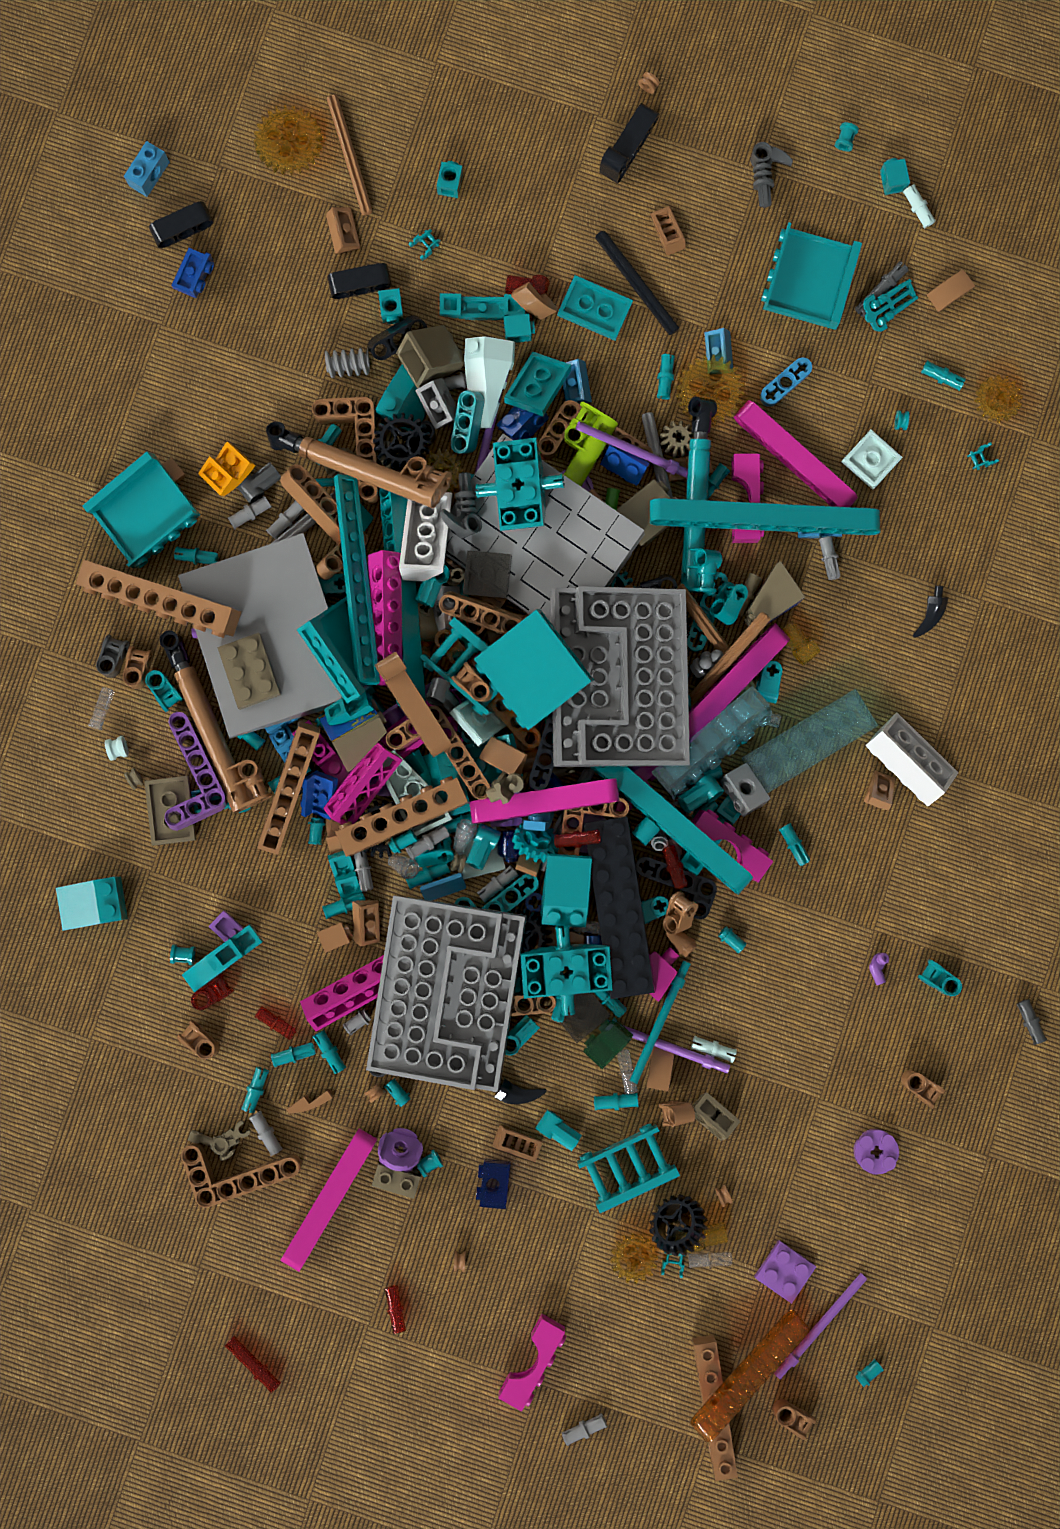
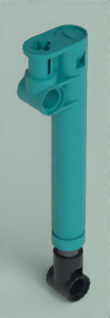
[681,396,722,593]

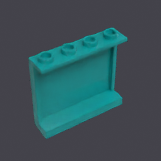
[761,222,862,330]
[82,451,200,568]
[296,596,373,703]
[474,609,594,730]

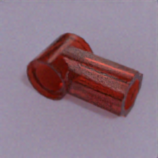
[505,275,550,295]

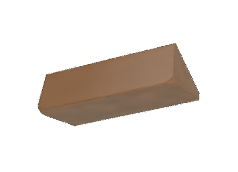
[326,207,361,254]
[479,736,528,775]
[352,900,380,946]

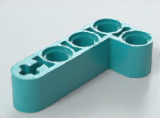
[454,874,538,912]

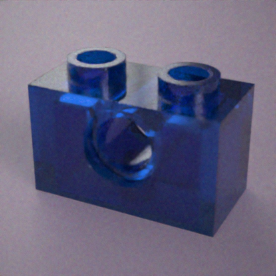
[476,1159,510,1209]

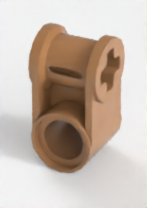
[122,646,153,689]
[451,662,493,702]
[663,891,698,935]
[177,1019,220,1060]
[901,1070,946,1109]
[659,1100,695,1127]
[772,1399,817,1440]

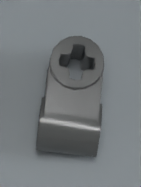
[96,634,130,678]

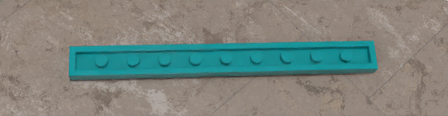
[334,474,380,685]

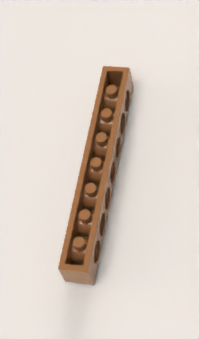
[76,560,241,638]

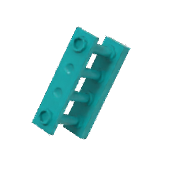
[420,617,499,715]
[577,1123,680,1213]

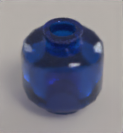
[497,830,520,862]

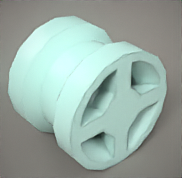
[105,736,129,761]

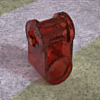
[191,973,235,1010]

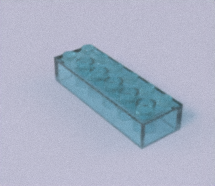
[651,686,773,800]
[742,689,878,793]

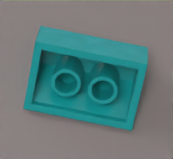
[423,747,470,817]

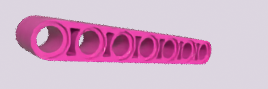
[734,400,858,507]
[689,623,791,744]
[469,778,620,824]
[280,1128,378,1272]

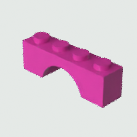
[731,454,764,543]
[691,809,773,883]
[498,1314,567,1412]

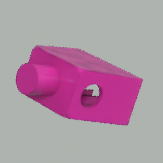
[650,947,679,1002]

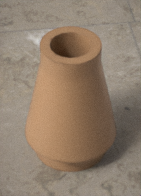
[665,932,698,958]

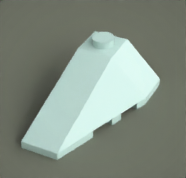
[464,336,515,429]
[383,750,452,838]

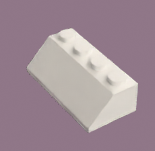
[399,492,452,581]
[866,713,958,806]

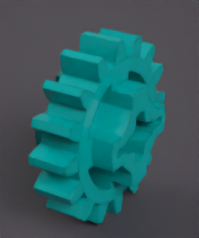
[512,823,560,863]

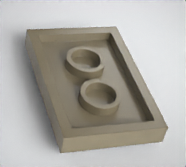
[217,633,281,710]
[144,776,196,846]

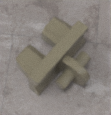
[486,771,524,804]

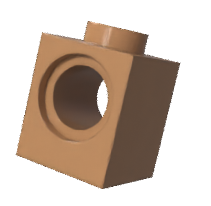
[317,922,353,953]

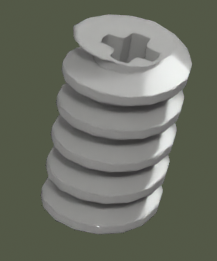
[325,347,370,378]

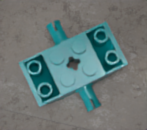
[475,438,565,531]
[520,925,612,1016]

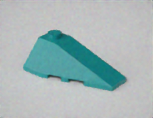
[375,364,426,432]

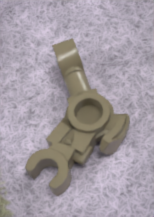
[188,1120,251,1161]

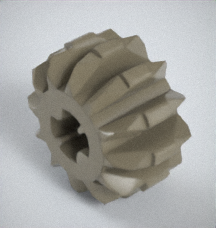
[660,420,694,458]

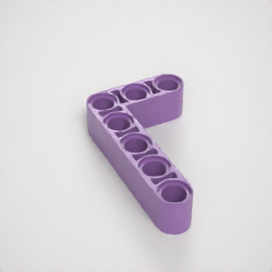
[164,712,227,831]

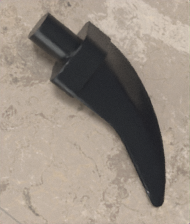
[913,585,948,638]
[494,1078,547,1105]

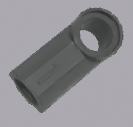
[237,462,281,504]
[425,678,460,716]

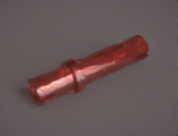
[224,1335,281,1394]

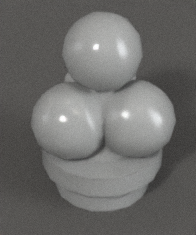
[690,650,723,679]

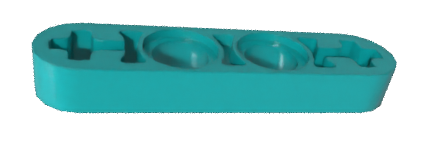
[687,572,728,652]

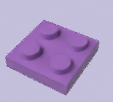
[754,1240,816,1304]

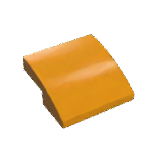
[198,442,256,497]

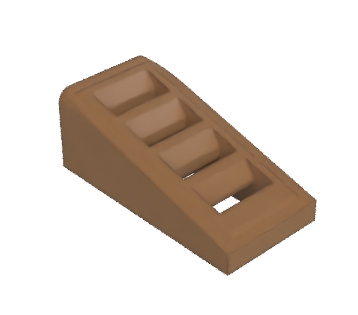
[650,206,686,255]
[493,1125,543,1162]

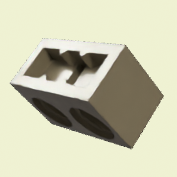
[692,1092,741,1141]
[372,1161,421,1199]

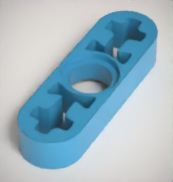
[760,358,812,407]

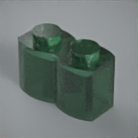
[583,1017,633,1069]

